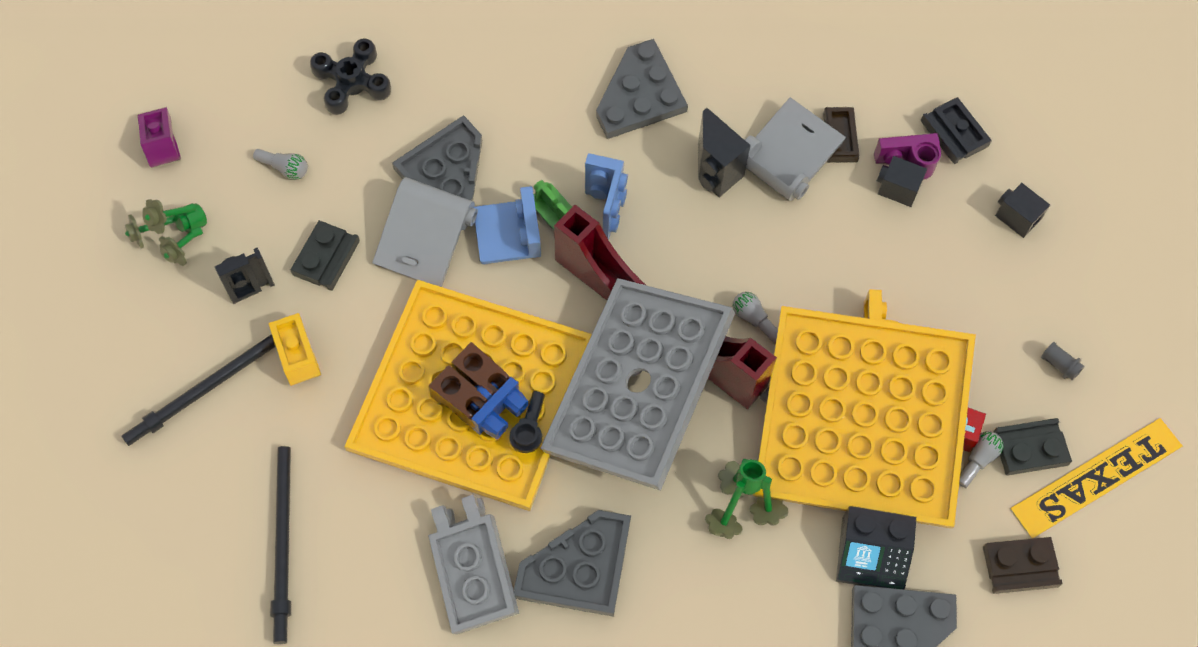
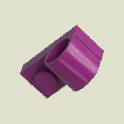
[138,107,181,168]
[874,133,941,180]

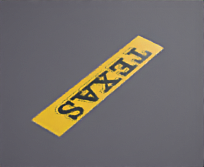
[1010,418,1183,539]

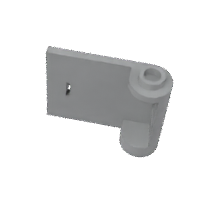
[745,97,846,201]
[372,177,478,287]

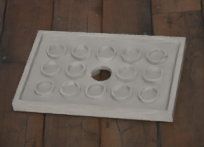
[541,278,735,491]

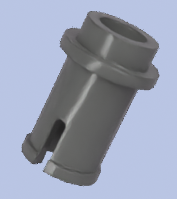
[1041,342,1085,381]

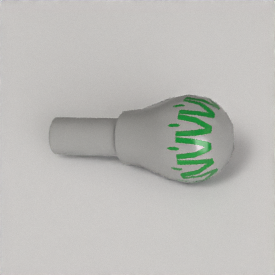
[253,149,308,180]
[732,292,778,343]
[959,431,1004,488]

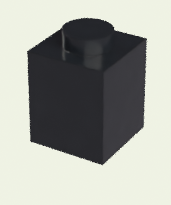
[877,156,927,207]
[995,183,1050,238]

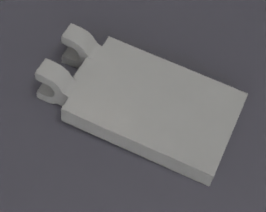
[428,494,519,634]

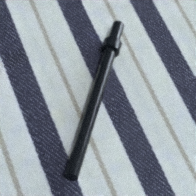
[121,334,276,446]
[270,446,291,644]

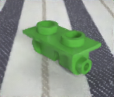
[534,180,572,230]

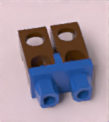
[428,342,528,439]

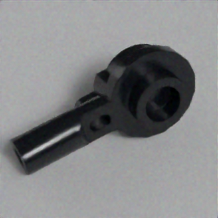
[509,391,545,453]

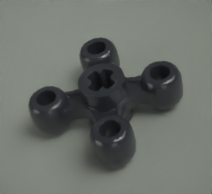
[310,38,391,115]

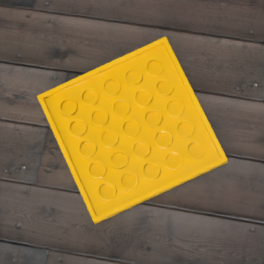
[344,280,592,511]
[753,306,976,529]

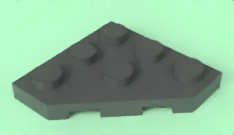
[596,39,688,139]
[392,115,482,201]
[514,510,631,617]
[851,585,957,647]

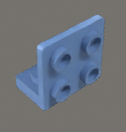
[585,153,628,240]
[474,186,541,264]

